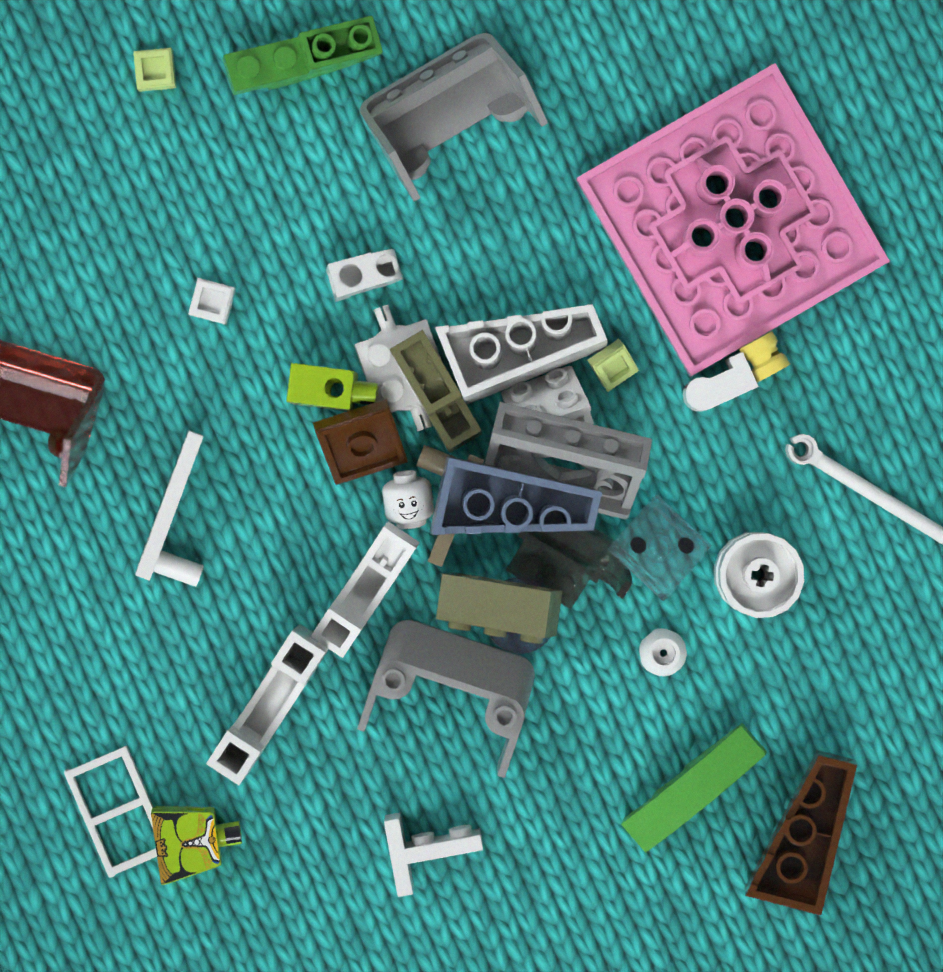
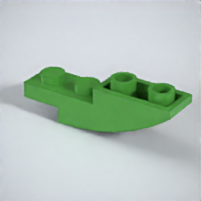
[222,16,383,95]

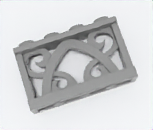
[484,402,652,519]

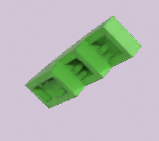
[621,723,767,853]

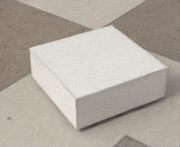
[188,278,236,325]

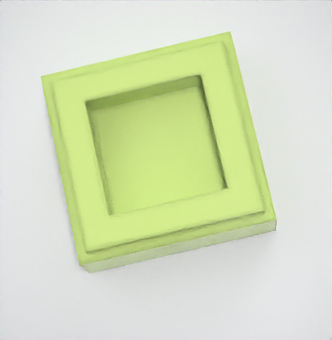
[133,48,177,92]
[587,339,639,392]

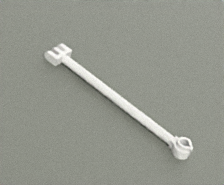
[785,434,943,545]

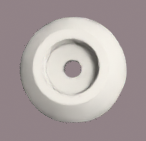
[639,628,687,676]

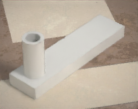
[135,430,204,587]

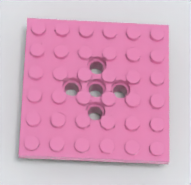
[576,63,890,377]

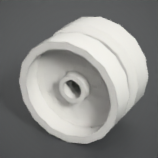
[714,532,804,618]

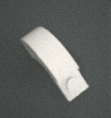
[310,521,420,658]

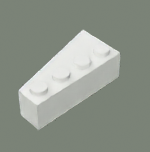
[435,304,607,405]

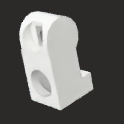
[326,249,403,302]
[683,352,759,412]

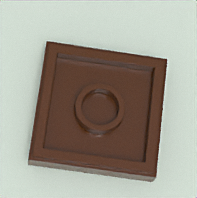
[313,399,408,485]

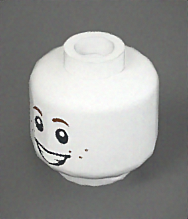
[382,470,434,529]

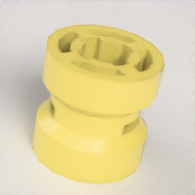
[739,331,790,382]

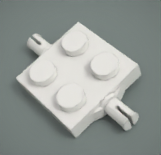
[354,305,441,432]

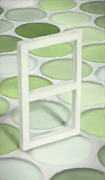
[64,746,157,878]

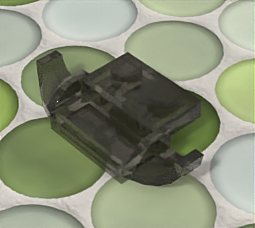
[506,528,632,609]

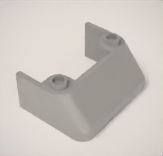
[360,33,548,202]
[357,619,535,778]

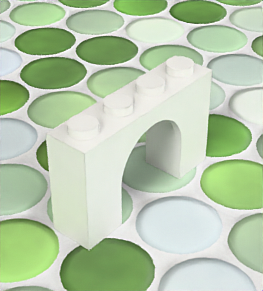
[206,624,329,785]

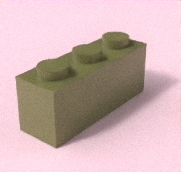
[436,572,563,644]

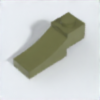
[390,330,482,454]

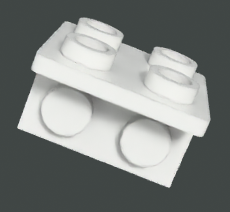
[501,366,594,424]

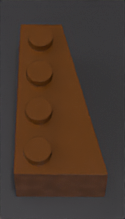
[745,750,857,915]

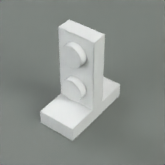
[384,813,483,897]

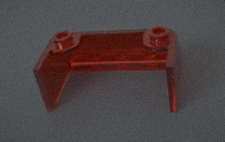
[0,340,105,487]

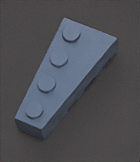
[430,456,602,535]

